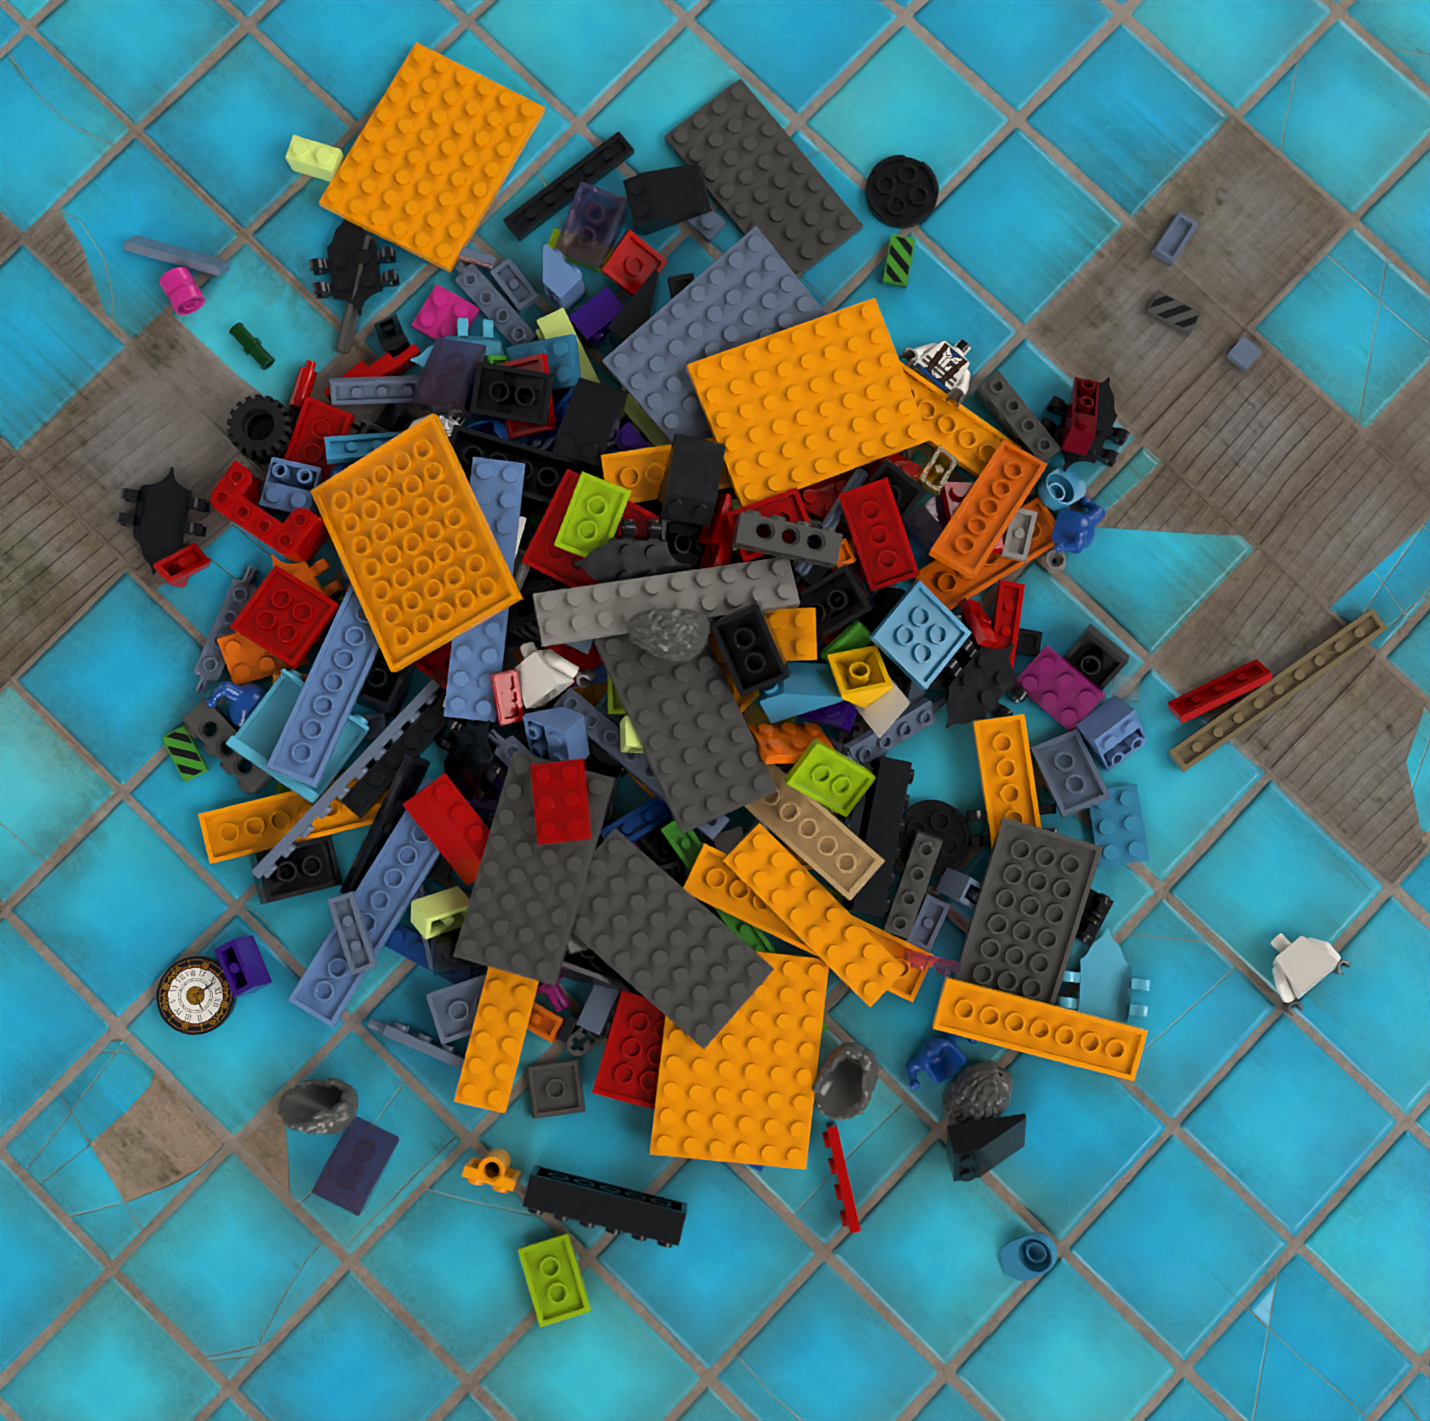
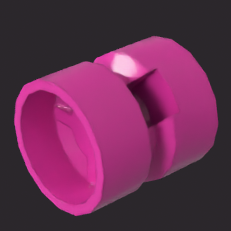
[159,267,206,315]

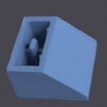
[543,244,586,314]
[259,457,322,517]
[1076,695,1147,772]
[523,707,590,762]

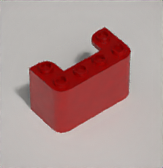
[210,460,330,564]

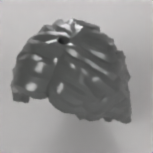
[626,607,710,662]
[812,1042,878,1121]
[942,1060,1014,1126]
[278,1078,359,1135]

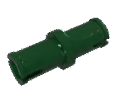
[229,322,275,370]

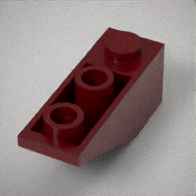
[1061,377,1100,456]

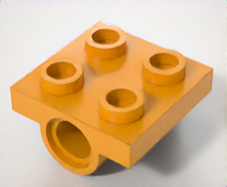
[462,1148,522,1193]

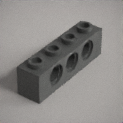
[974,370,1061,463]
[731,510,843,569]
[182,698,275,794]
[882,829,943,939]

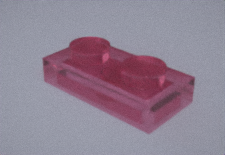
[903,949,962,976]

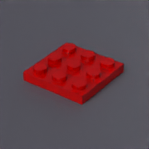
[230,564,340,669]

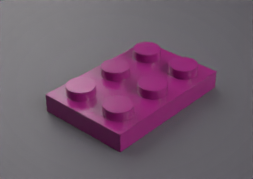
[1013,644,1106,732]

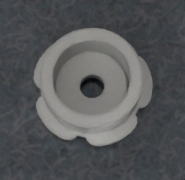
[1042,549,1066,573]

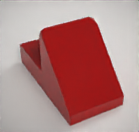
[153,543,211,588]

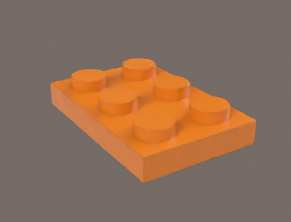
[217,632,310,685]
[748,722,835,764]

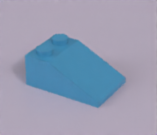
[759,662,844,724]

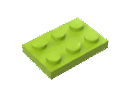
[554,471,632,558]
[784,739,877,817]
[517,1231,592,1328]

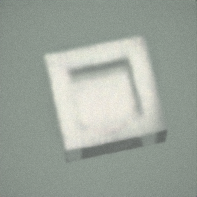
[1111,674,1141,702]

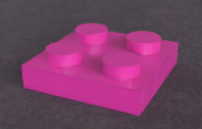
[411,284,480,343]

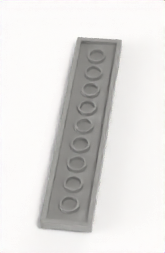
[533,557,800,647]

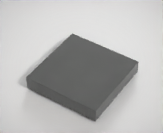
[527,1058,586,1119]

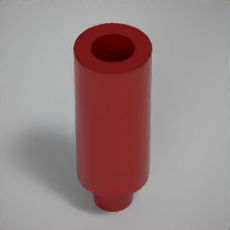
[288,360,317,411]

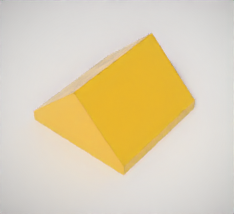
[827,645,892,709]

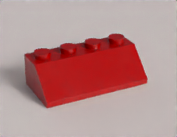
[402,772,490,885]

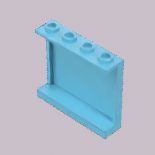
[226,668,370,805]

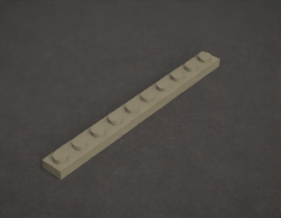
[1167,608,1388,772]

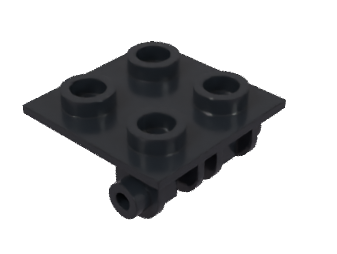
[1075,888,1114,946]

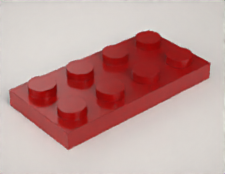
[838,477,920,592]

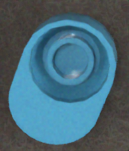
[1037,466,1086,511]
[1000,1232,1057,1281]

